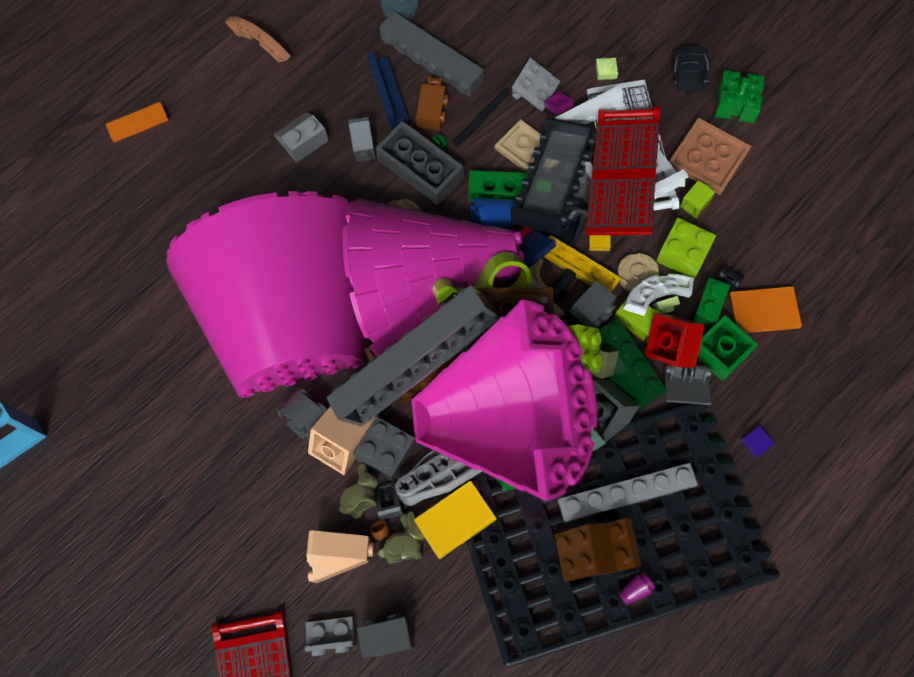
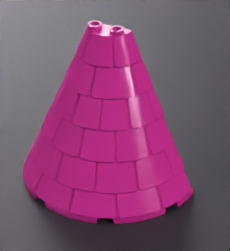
[342,198,525,357]
[411,300,597,501]

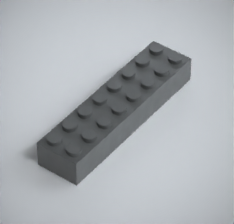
[326,285,501,427]

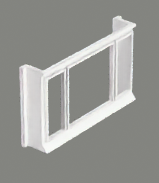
[555,85,688,199]

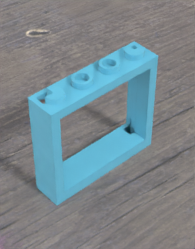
[0,400,47,468]

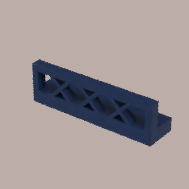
[367,51,410,129]

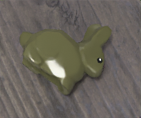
[339,464,378,519]
[377,511,426,564]

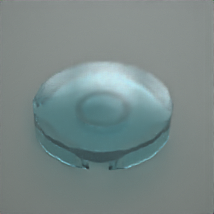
[381,0,419,20]

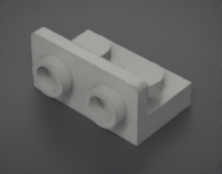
[305,617,356,656]

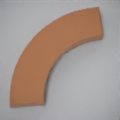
[225,17,290,62]

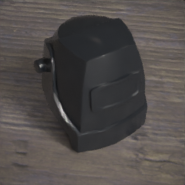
[674,46,710,94]

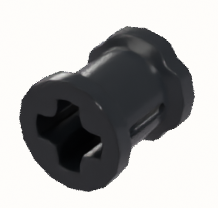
[716,265,745,292]

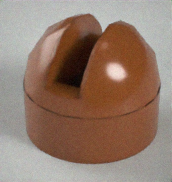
[370,520,390,541]

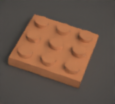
[669,118,752,195]

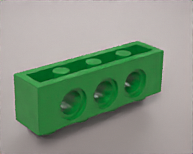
[468,171,551,203]

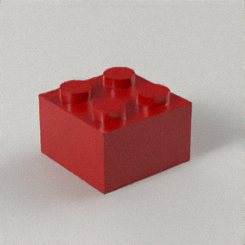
[645,313,705,368]

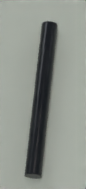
[453,89,509,147]

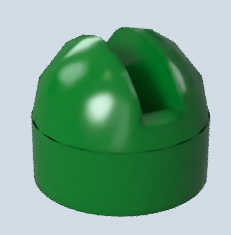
[431,134,447,151]

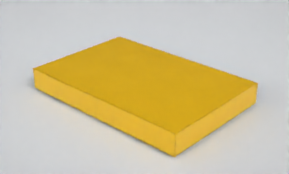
[414,481,497,559]

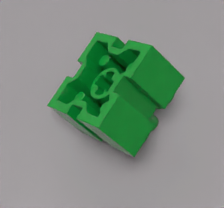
[715,70,764,123]

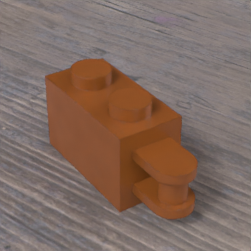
[416,76,449,131]

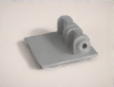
[512,58,560,111]

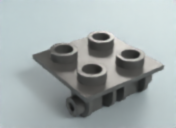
[664,365,711,405]

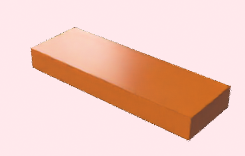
[106,102,169,142]

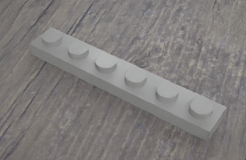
[558,463,698,523]

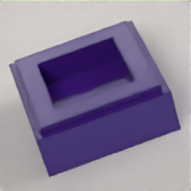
[741,426,774,458]

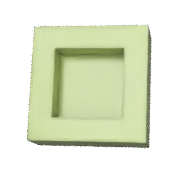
[596,58,618,80]
[652,296,680,314]

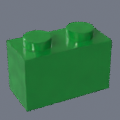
[692,278,730,330]

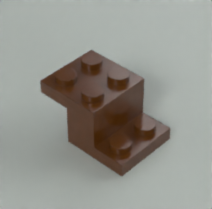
[555,518,642,582]

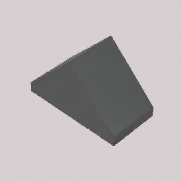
[374,481,403,520]

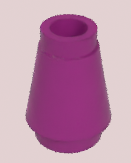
[618,572,655,605]

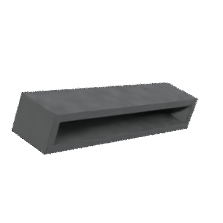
[379,11,484,97]

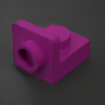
[543,91,575,116]

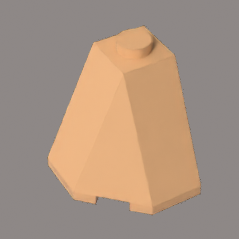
[307,530,374,583]

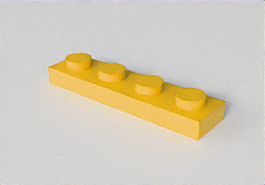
[544,235,621,293]

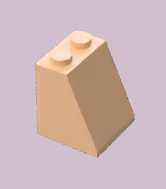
[308,406,378,475]

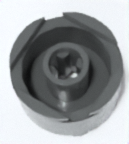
[277,389,327,441]

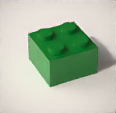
[697,315,758,381]

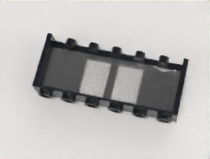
[510,117,597,235]

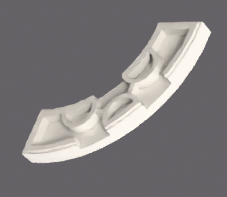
[623,274,694,316]

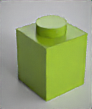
[680,180,715,218]

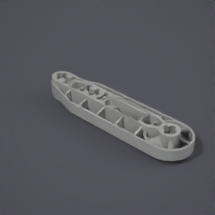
[395,450,482,506]

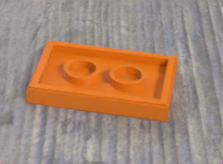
[729,286,802,333]

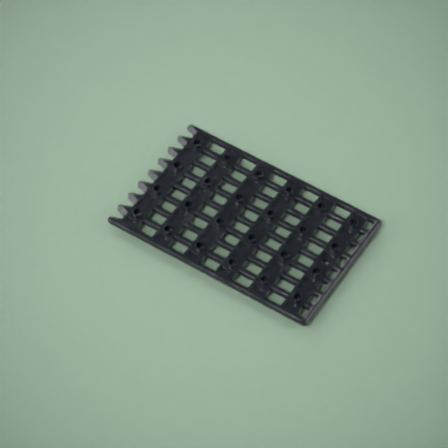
[450,403,780,668]

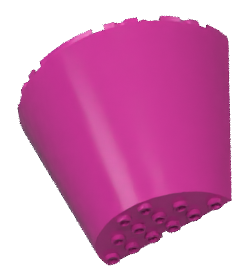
[166,191,365,398]

